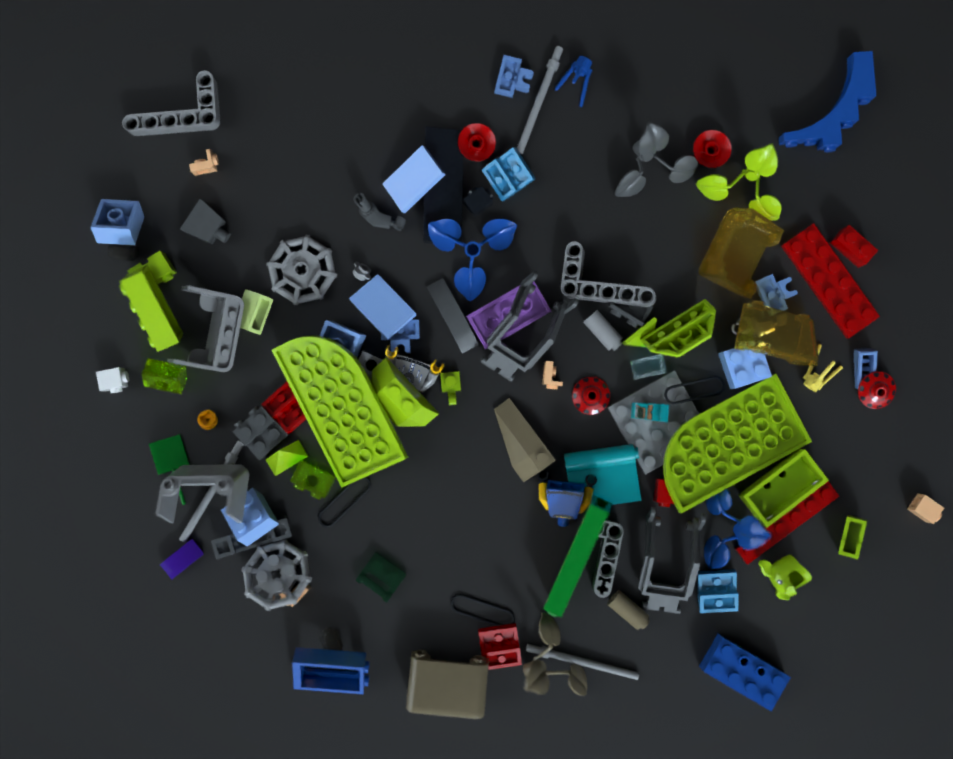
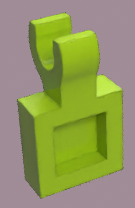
[440,371,461,405]

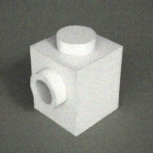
[96,367,129,393]

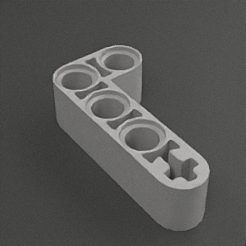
[592,520,623,598]

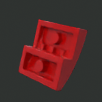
[261,382,306,434]
[478,623,522,670]

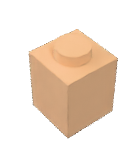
[907,494,944,524]

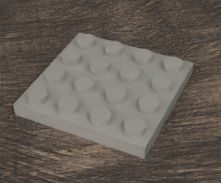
[607,371,699,475]

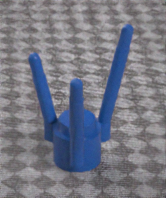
[555,56,592,107]

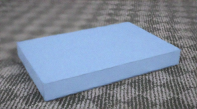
[383,145,446,213]
[349,274,416,340]

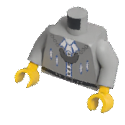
[385,345,444,392]

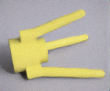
[803,344,843,393]

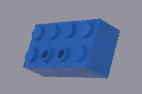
[699,633,791,712]

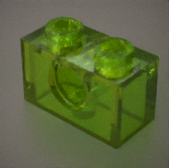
[142,358,187,395]
[290,460,336,500]

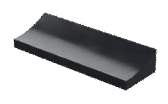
[423,126,463,244]

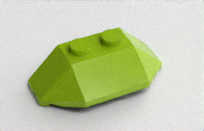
[640,299,716,357]
[371,357,439,427]

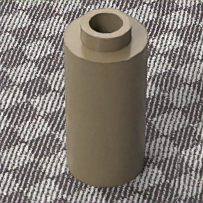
[607,590,650,630]

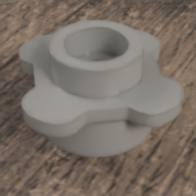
[353,262,371,281]

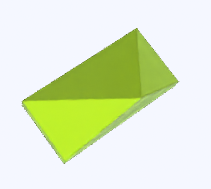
[622,317,657,348]
[266,440,308,476]

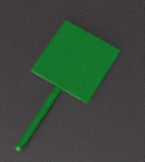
[149,434,189,505]

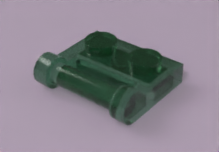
[355,552,407,603]

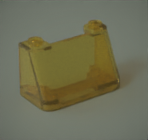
[699,208,784,299]
[734,300,819,366]

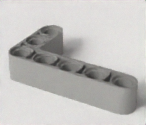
[122,70,220,136]
[561,241,656,307]

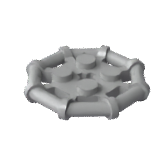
[266,235,337,306]
[241,539,312,611]

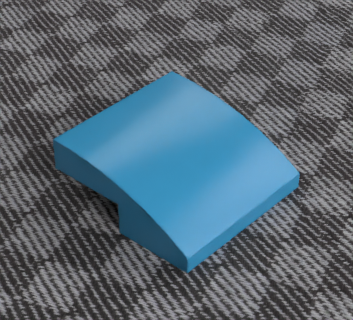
[482,147,536,201]
[697,569,739,613]

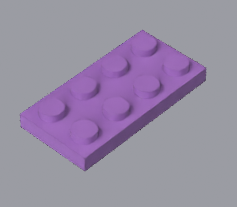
[466,281,551,350]

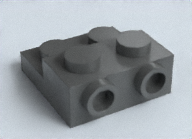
[232,406,289,460]

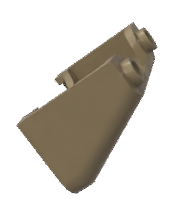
[406,650,489,719]

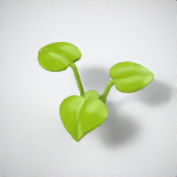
[696,144,782,221]

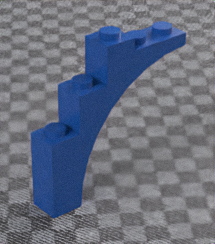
[779,51,876,152]

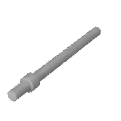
[517,46,563,154]
[179,440,244,543]
[526,643,639,680]

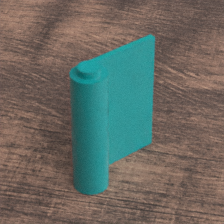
[564,444,642,507]

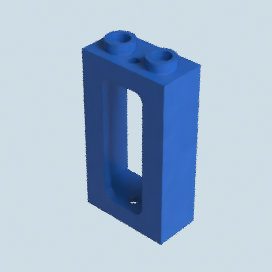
[292,647,370,694]

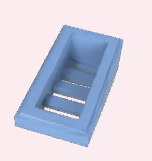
[854,348,878,389]

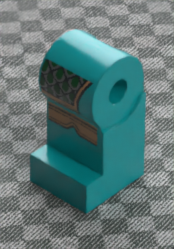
[631,402,669,422]

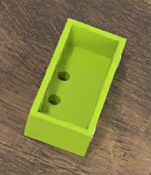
[120,265,184,352]
[738,449,829,528]

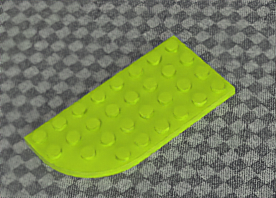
[272,336,408,488]
[663,374,812,513]

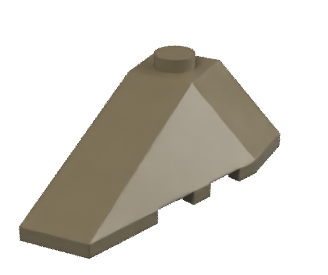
[494,398,556,482]

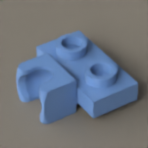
[494,55,534,98]
[753,274,798,317]
[381,319,420,354]

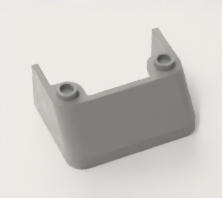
[167,285,244,372]
[155,464,249,523]

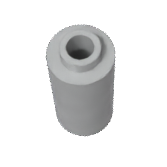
[583,310,623,351]

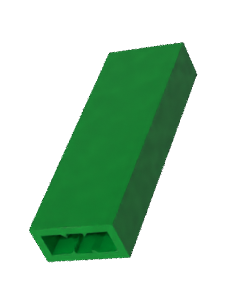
[543,495,612,617]

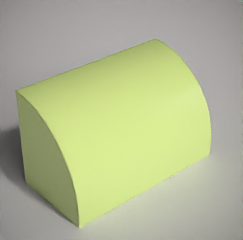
[240,289,274,335]

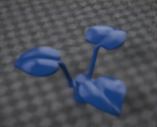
[428,219,517,301]
[704,489,771,570]

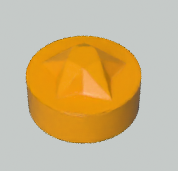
[197,410,218,430]

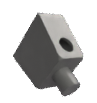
[180,199,231,244]

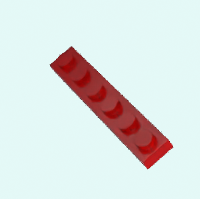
[734,481,839,565]

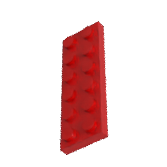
[781,223,880,339]

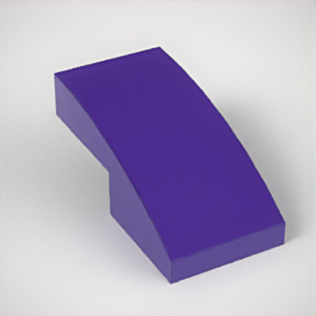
[160,539,204,580]

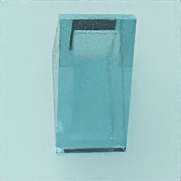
[630,354,667,380]

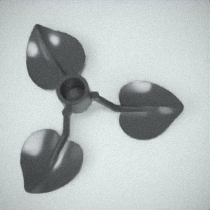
[614,123,698,197]

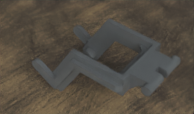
[480,271,579,382]
[638,506,706,614]

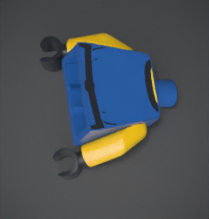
[537,471,597,527]

